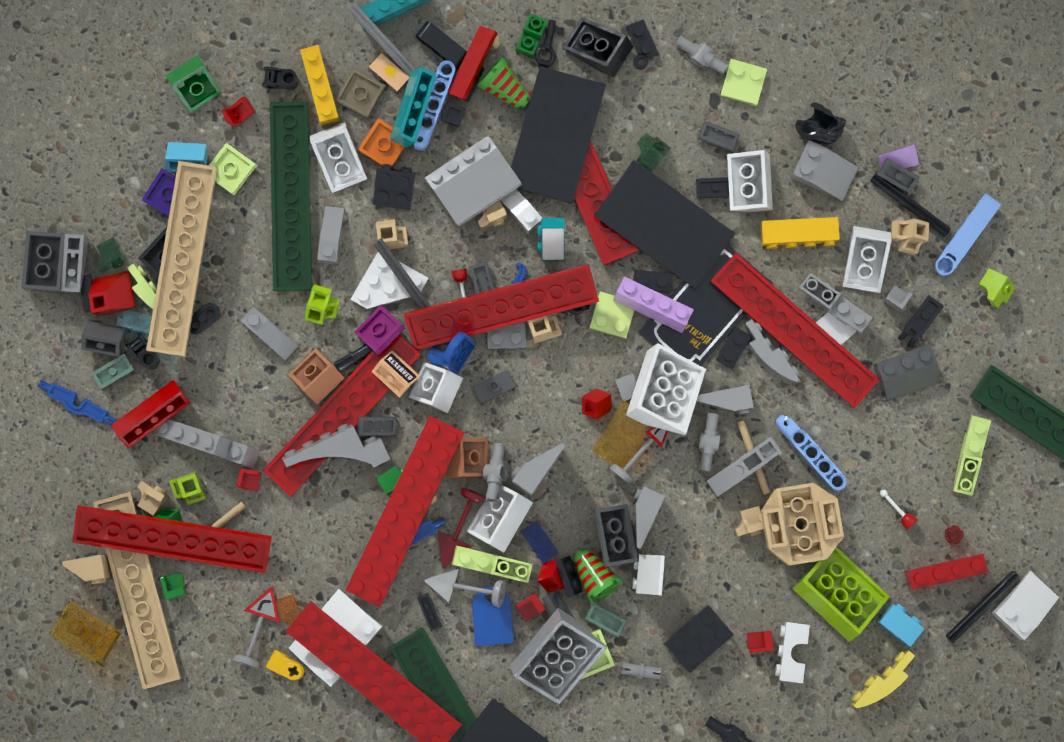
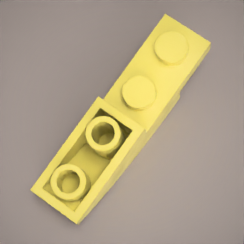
[851,650,915,708]

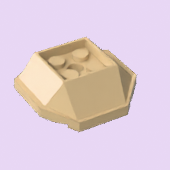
[761,483,844,566]

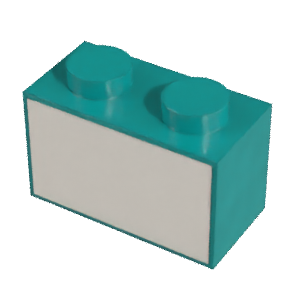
[538,218,565,261]

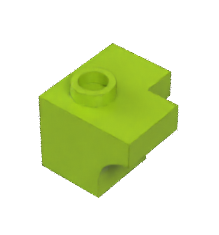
[979,268,1016,308]
[304,285,340,325]
[169,471,206,505]

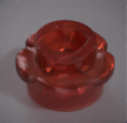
[945,525,964,544]

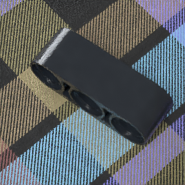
[415,21,467,69]

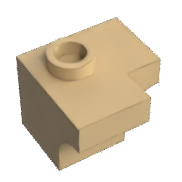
[478,200,507,230]
[376,219,409,250]
[891,219,929,255]
[527,315,562,344]
[137,481,168,516]
[734,506,764,537]

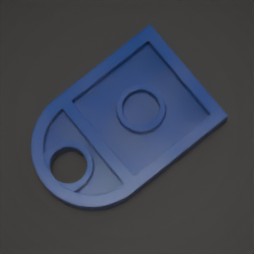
[442,332,476,375]
[472,586,514,646]

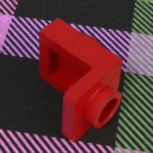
[221,96,256,126]

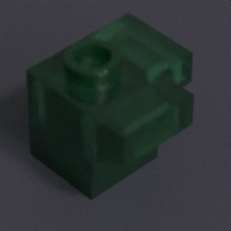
[636,133,671,172]
[95,237,127,273]

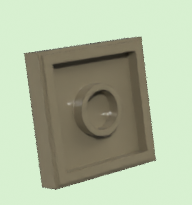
[335,68,386,119]

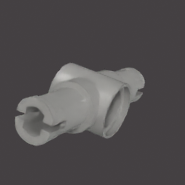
[675,36,729,75]
[698,413,720,471]
[483,443,508,502]

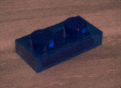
[521,521,559,563]

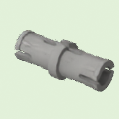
[621,662,661,680]

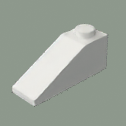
[500,189,542,234]

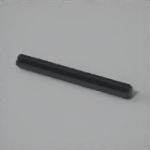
[870,173,951,236]
[946,571,1020,643]

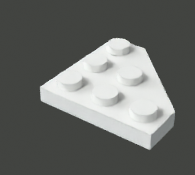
[350,252,429,310]

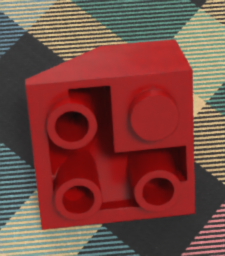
[88,271,136,316]

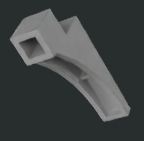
[154,419,260,469]
[282,424,390,468]

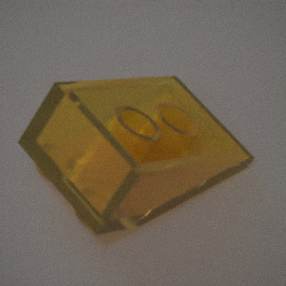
[593,400,650,469]
[50,601,122,666]

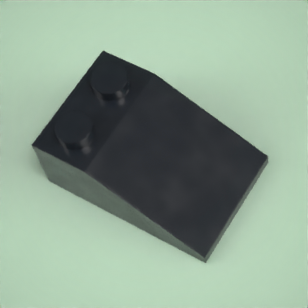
[562,17,634,77]

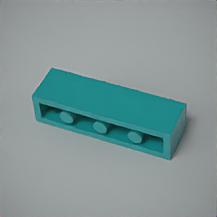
[360,0,431,32]
[390,67,437,148]

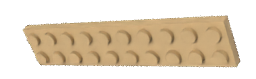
[146,161,218,357]
[93,492,182,690]

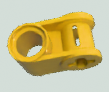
[265,649,304,680]

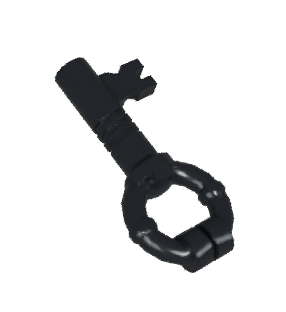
[535,20,564,68]

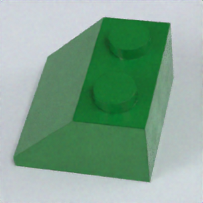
[165,55,222,113]

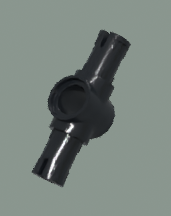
[705,716,754,742]

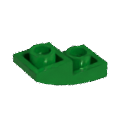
[515,14,548,58]

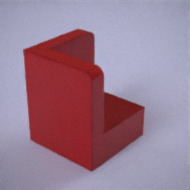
[582,389,612,420]
[237,468,262,492]
[537,559,564,593]
[516,594,546,621]
[747,631,774,653]

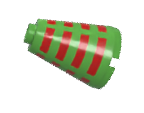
[477,57,530,109]
[573,548,623,604]

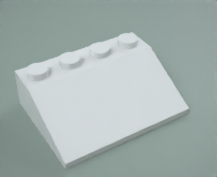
[626,343,706,435]
[289,589,383,687]

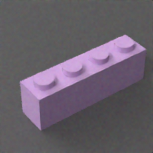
[613,276,694,333]

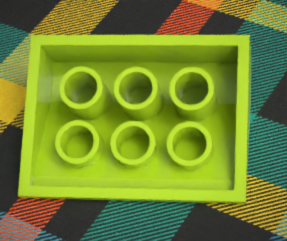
[792,547,890,642]

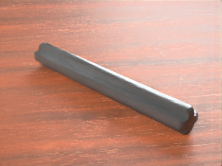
[374,239,430,309]

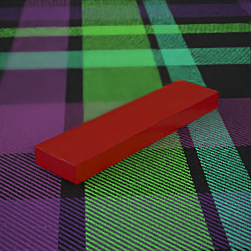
[448,26,498,101]

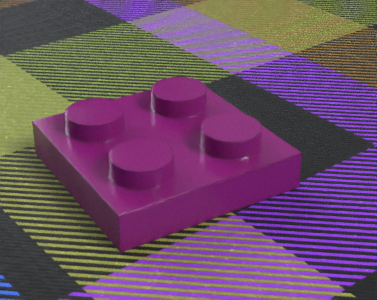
[355,305,405,356]

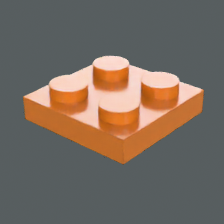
[358,118,405,166]

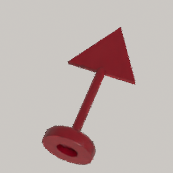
[438,487,486,568]

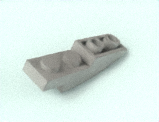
[799,273,873,335]
[744,319,800,384]
[706,437,782,497]

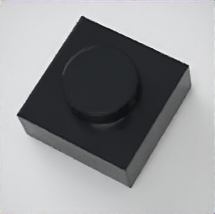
[441,102,466,127]

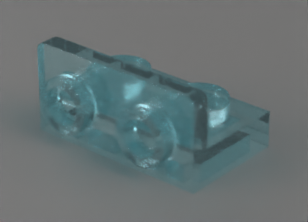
[116,310,152,335]

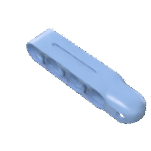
[414,61,456,151]
[935,193,1001,276]
[776,415,847,491]

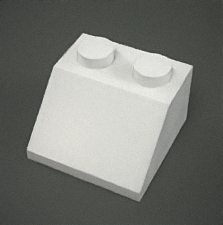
[409,362,463,413]

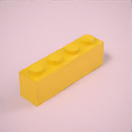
[300,45,340,126]
[760,217,840,249]

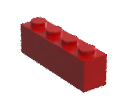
[111,380,190,449]
[904,554,988,590]

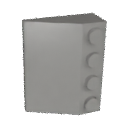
[425,136,522,227]
[511,443,565,498]
[511,608,607,704]

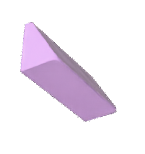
[877,145,919,169]

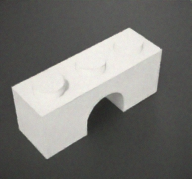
[775,622,810,683]

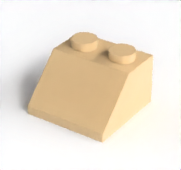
[62,555,112,585]

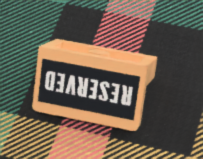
[372,351,420,398]

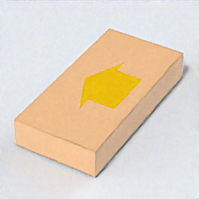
[369,53,409,93]

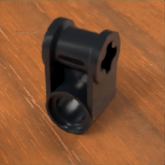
[262,66,299,90]
[125,333,160,370]

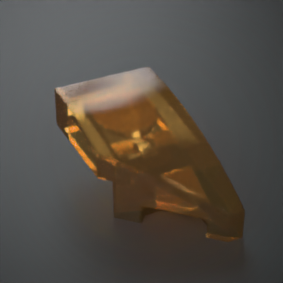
[275,594,300,626]

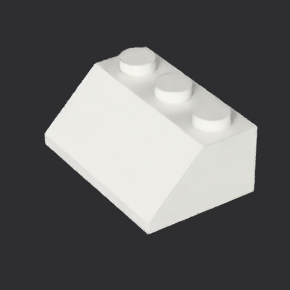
[727,150,773,212]
[467,485,533,553]

